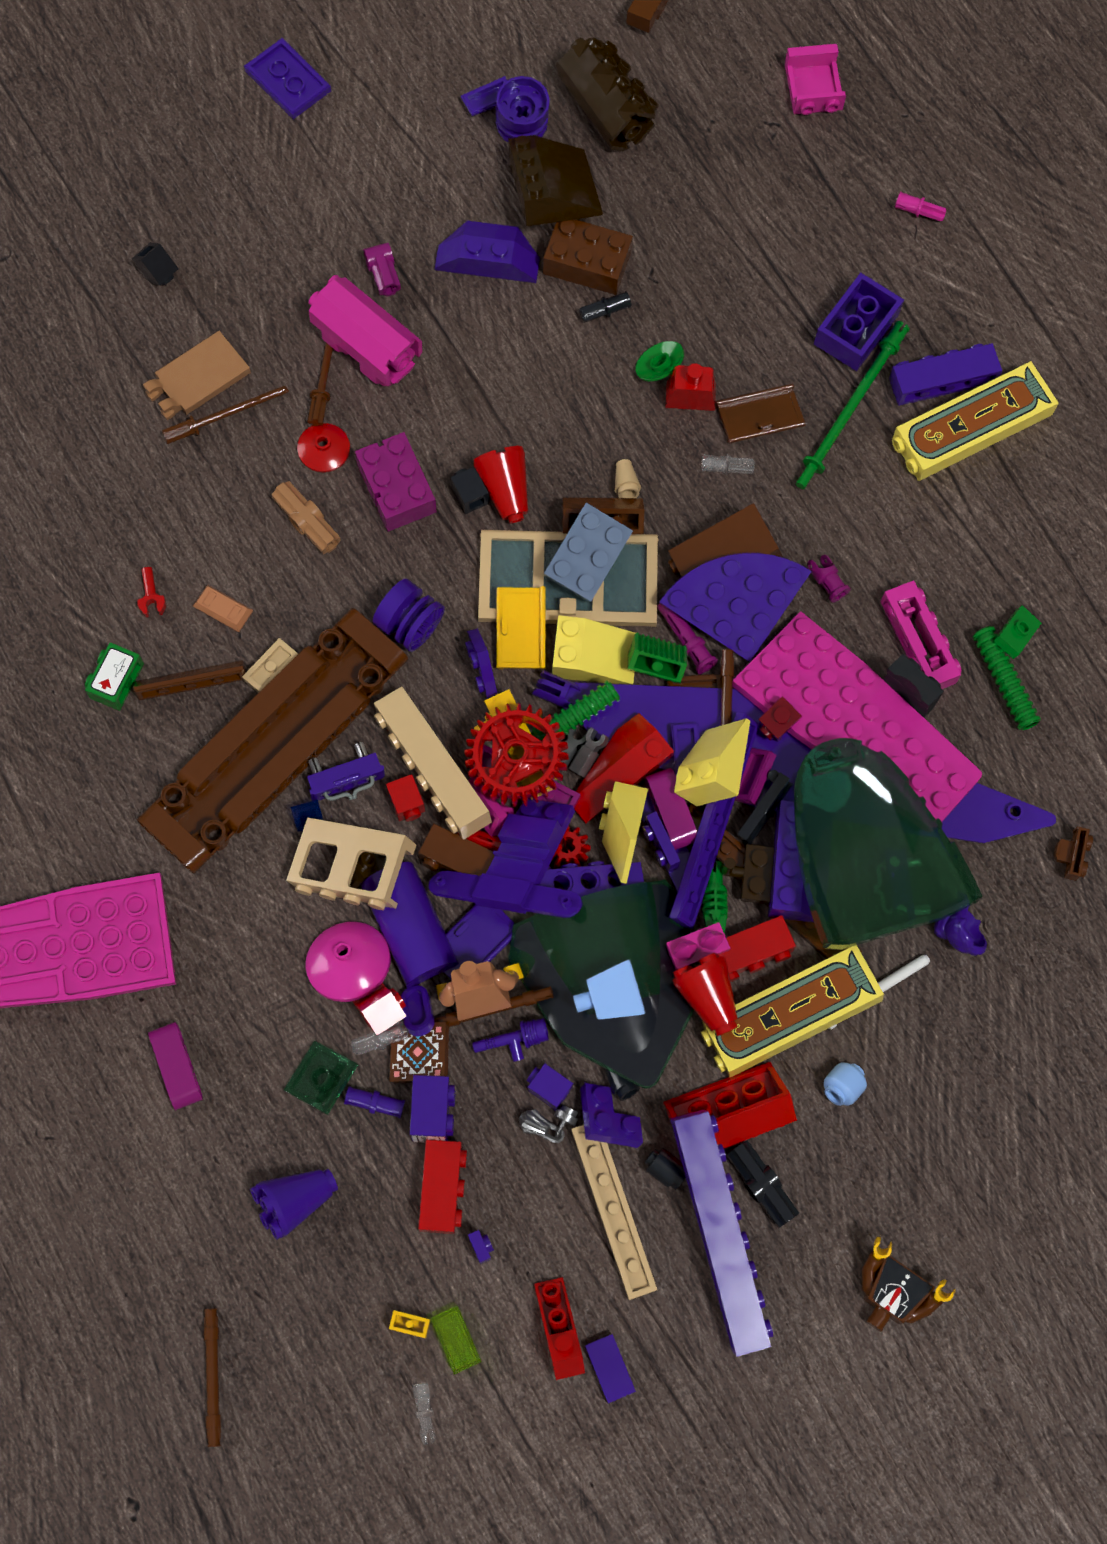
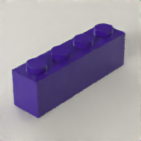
[889,343,1002,406]

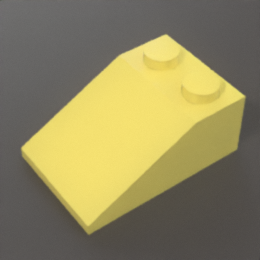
[552,615,636,685]
[674,718,750,806]
[599,781,648,884]

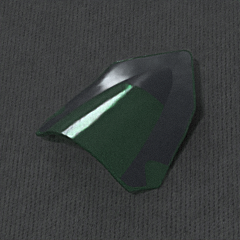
[508,880,694,1089]

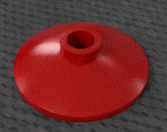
[297,423,350,473]

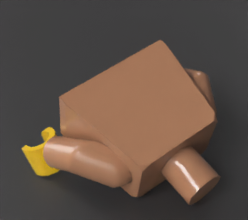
[436,961,524,1021]

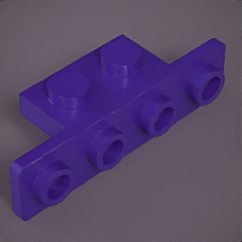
[642,792,690,893]

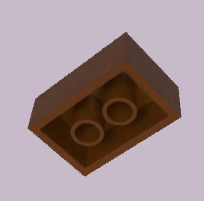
[543,219,633,295]

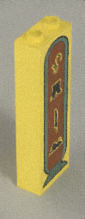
[892,361,1059,481]
[700,945,884,1078]

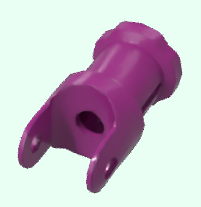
[807,554,851,603]

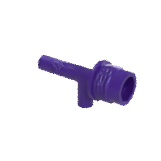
[472,1018,549,1062]

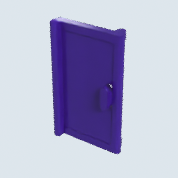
[443,905,520,981]

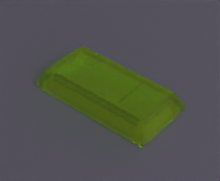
[430,1305,482,1375]

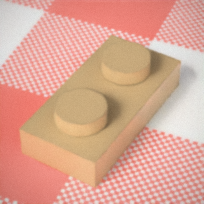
[242,638,298,693]

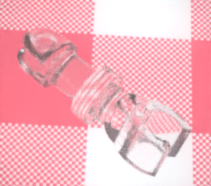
[413,1383,436,1445]

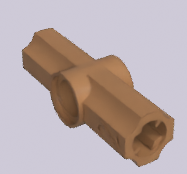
[272,481,341,554]

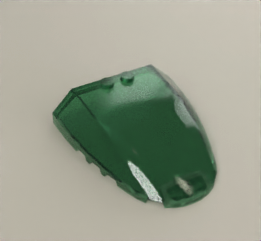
[794,738,983,950]

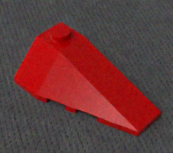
[574,713,674,824]

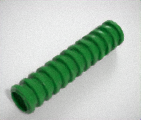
[972,626,1041,731]
[531,680,620,741]

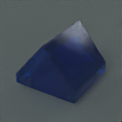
[290,800,324,832]

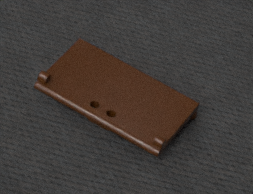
[716,384,806,444]

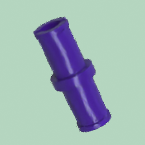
[344,1086,405,1118]

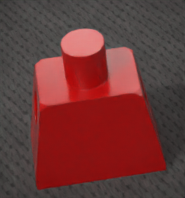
[665,363,716,411]

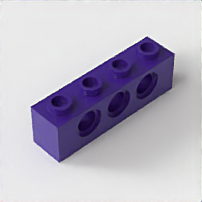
[539,861,646,907]

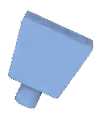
[573,959,645,1020]

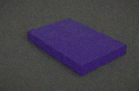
[244,38,331,120]

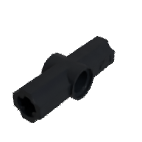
[726,1140,799,1229]

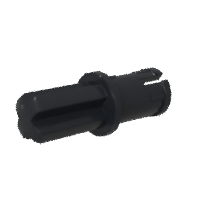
[579,291,632,322]

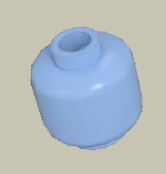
[823,1062,867,1106]

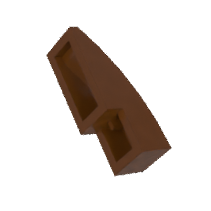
[626,0,669,33]

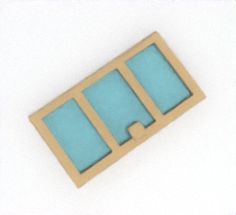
[478,530,659,627]

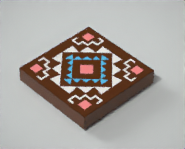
[390,1022,449,1083]

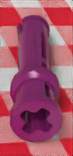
[657,603,718,674]

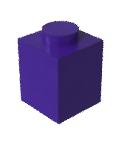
[527,1064,573,1111]

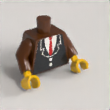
[862,1237,956,1332]

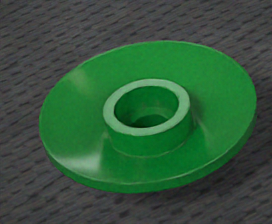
[636,341,684,381]

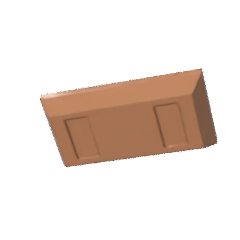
[193,584,253,633]

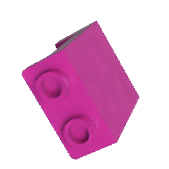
[785,44,846,115]

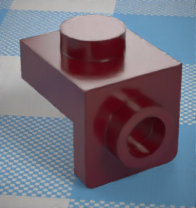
[758,696,802,742]

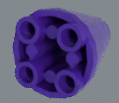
[250,1169,338,1240]

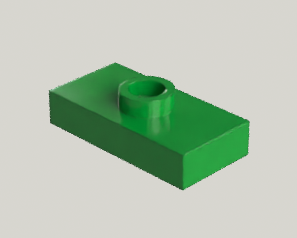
[994,605,1042,659]

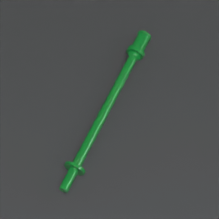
[796,321,910,490]

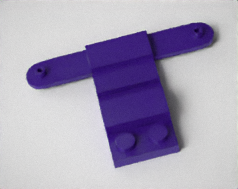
[429,799,583,918]

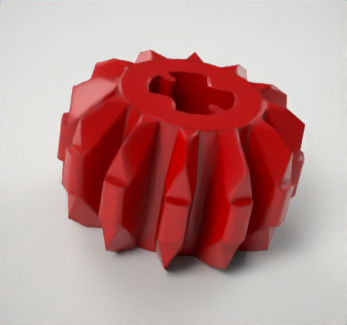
[551,825,591,869]

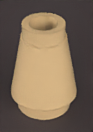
[615,459,641,498]

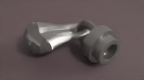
[519,1105,578,1143]

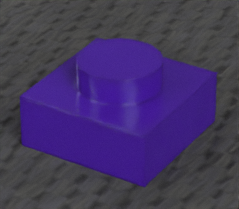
[468,1230,494,1264]

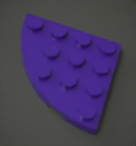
[659,552,812,662]

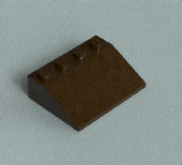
[508,135,603,226]

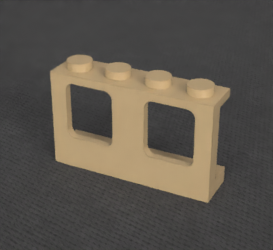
[286,818,416,910]

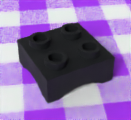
[883,654,944,717]

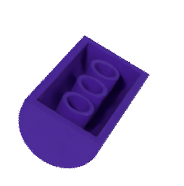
[361,862,459,988]

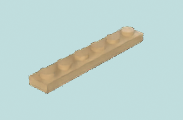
[571,1125,657,1300]

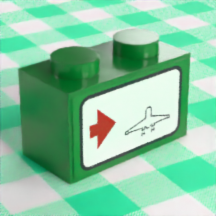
[85,642,144,711]

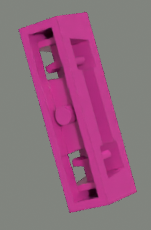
[880,580,961,689]

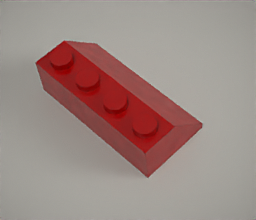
[663,1062,797,1148]

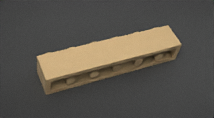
[374,687,492,840]

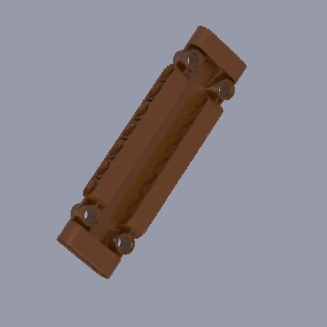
[136,608,409,874]

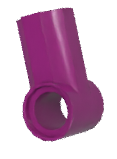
[363,242,401,297]

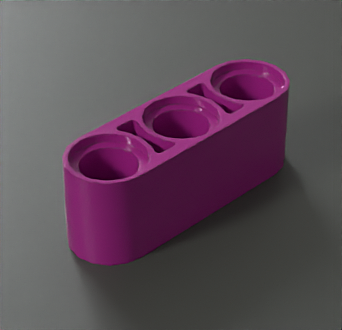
[644,768,697,850]
[148,1022,203,1110]

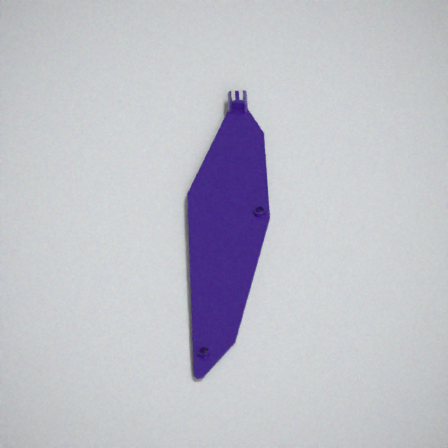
[532,670,1056,843]

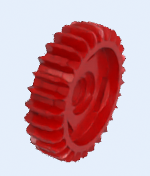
[464,702,569,807]

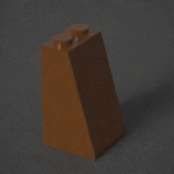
[668,503,783,576]

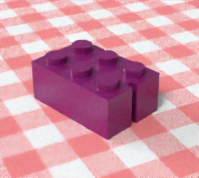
[355,432,437,532]

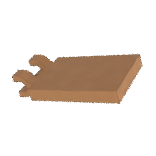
[143,331,251,421]

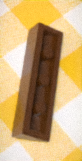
[133,660,246,700]

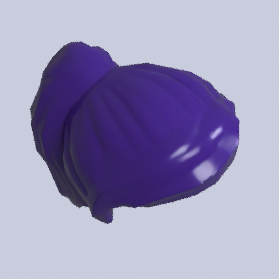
[934,891,987,956]

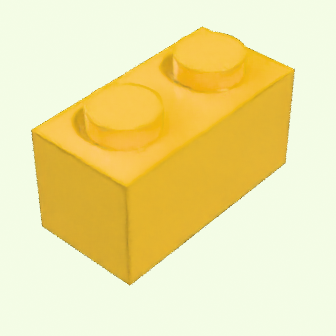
[389,1310,431,1339]

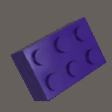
[814,272,904,371]

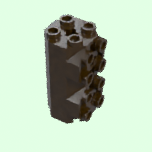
[556,37,659,152]

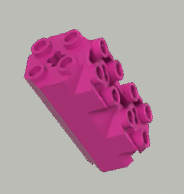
[308,275,422,386]

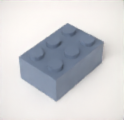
[543,503,633,603]

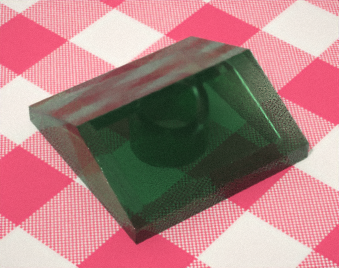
[284,1041,358,1115]

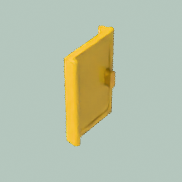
[496,586,546,670]

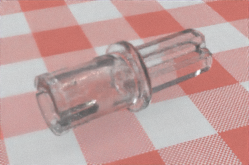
[701,454,755,475]
[351,1021,408,1055]

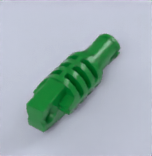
[702,861,728,935]

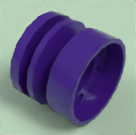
[496,76,550,142]
[373,578,445,652]

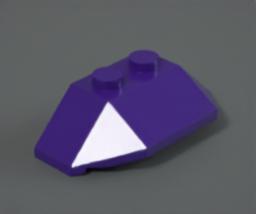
[435,221,540,283]

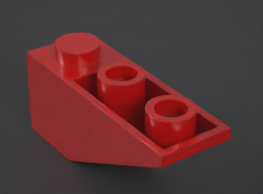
[534,1277,585,1380]

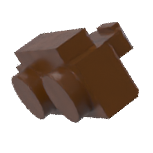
[1054,826,1093,881]

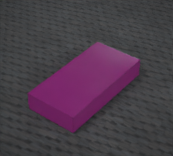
[735,748,777,805]

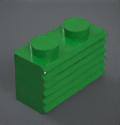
[627,632,687,684]

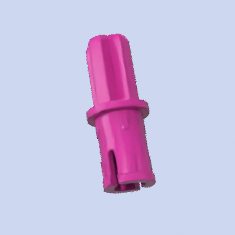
[895,191,947,221]

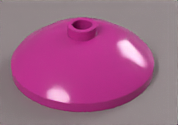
[306,922,391,1002]

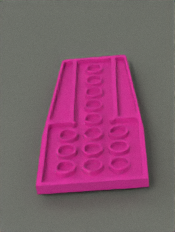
[732,611,982,832]
[0,873,177,1008]

